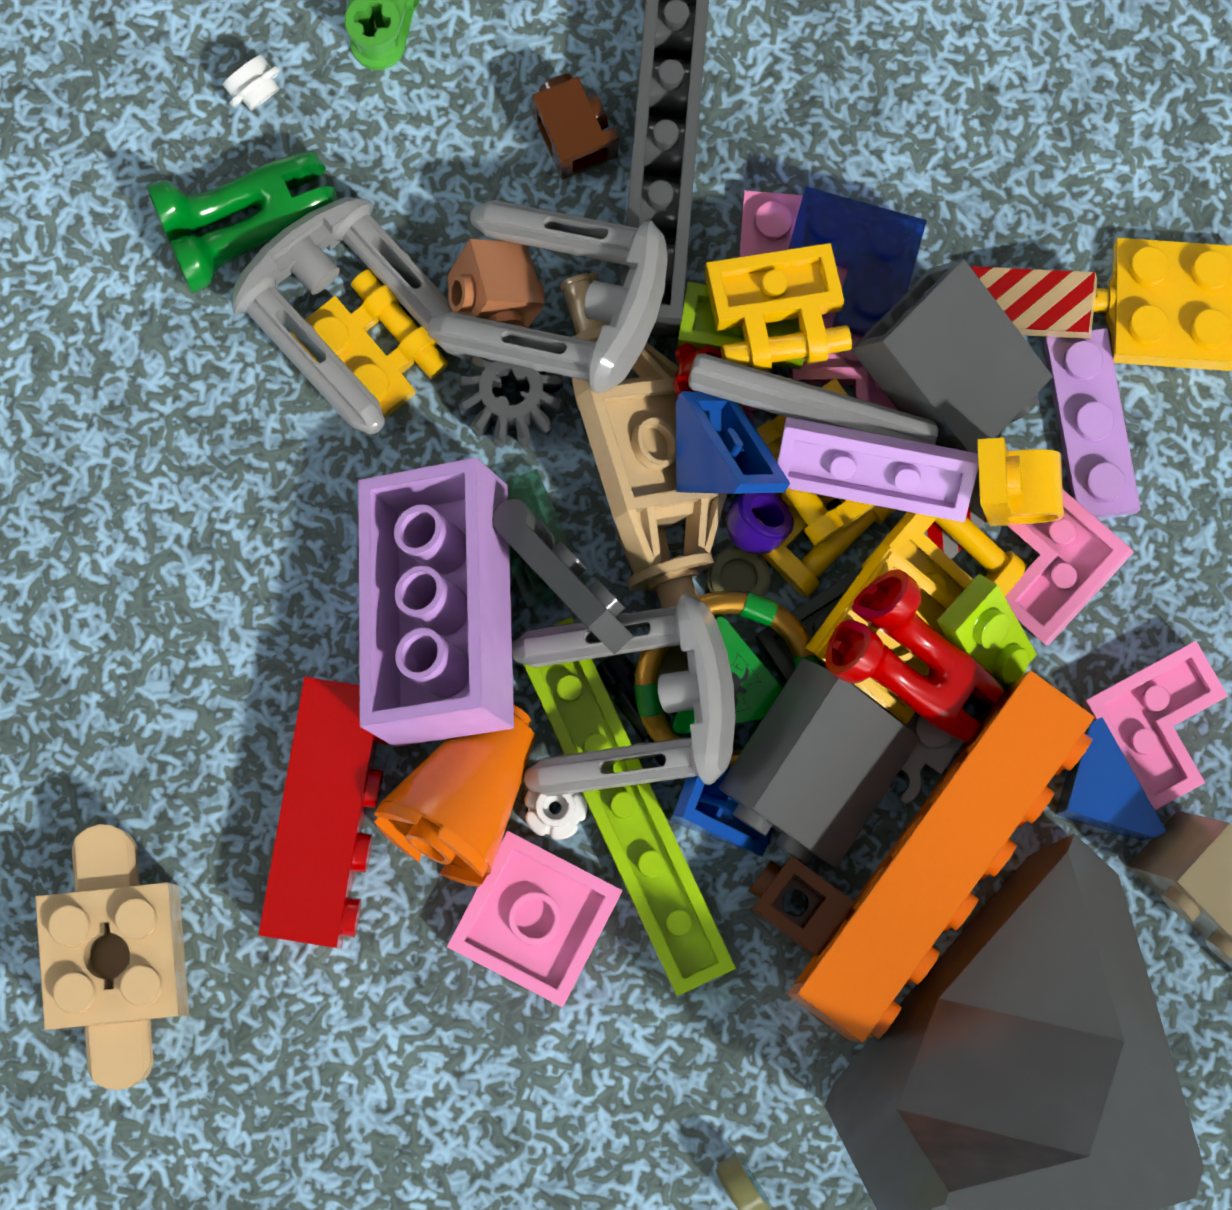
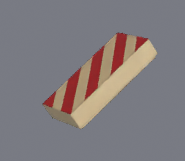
[970,266,1097,339]

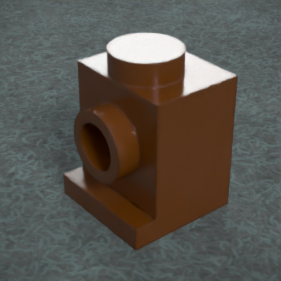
[532,74,619,180]
[748,855,855,957]

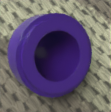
[726,493,794,555]

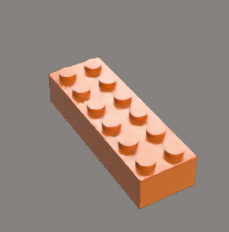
[787,670,1095,1043]

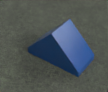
[676,391,790,494]
[1055,717,1166,841]
[670,767,773,857]

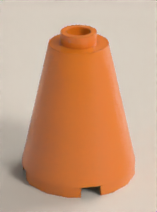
[373,705,536,887]

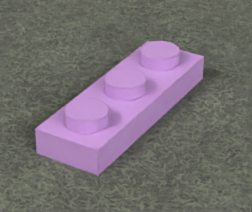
[1043,328,1141,519]
[777,417,979,523]

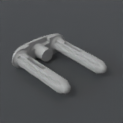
[232,197,472,435]
[427,200,667,393]
[512,594,735,797]

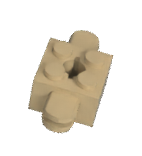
[35,824,189,1090]

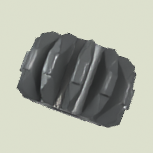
[458,356,564,448]

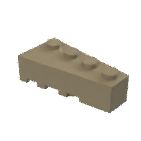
[1127,811,1232,966]

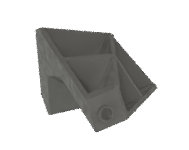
[825,833,1204,1210]

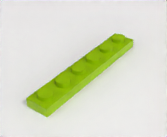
[522,617,736,997]

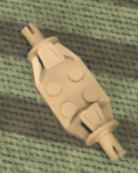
[560,272,727,608]

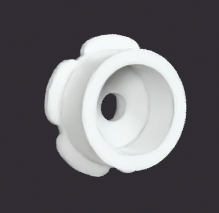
[222,54,280,111]
[524,790,588,840]

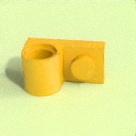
[977,437,1064,526]

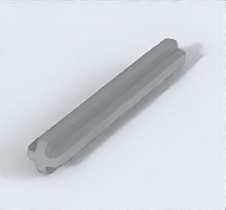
[688,353,938,445]

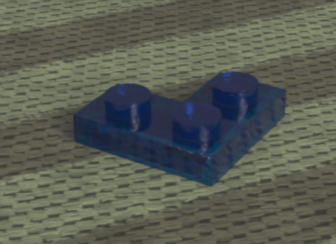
[788,186,927,336]

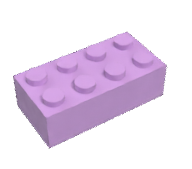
[358,457,514,747]

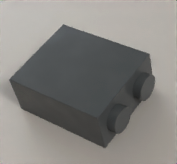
[851,259,1053,453]
[717,658,921,869]

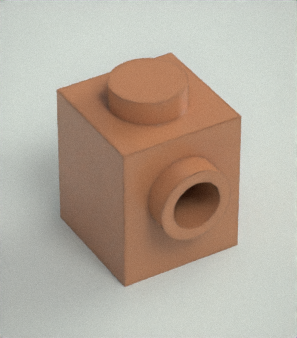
[446,239,545,328]

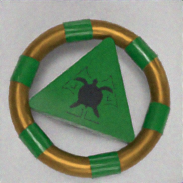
[634,590,820,768]

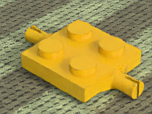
[1094,238,1232,371]

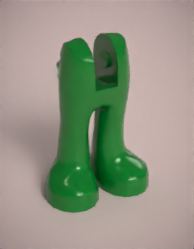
[146,151,338,294]

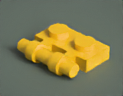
[704,243,852,371]
[289,269,449,418]

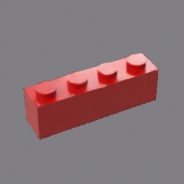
[258,676,389,949]

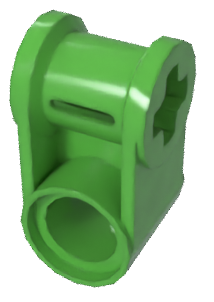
[345,0,420,70]

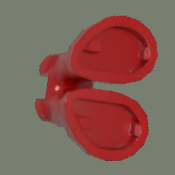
[825,569,1004,742]

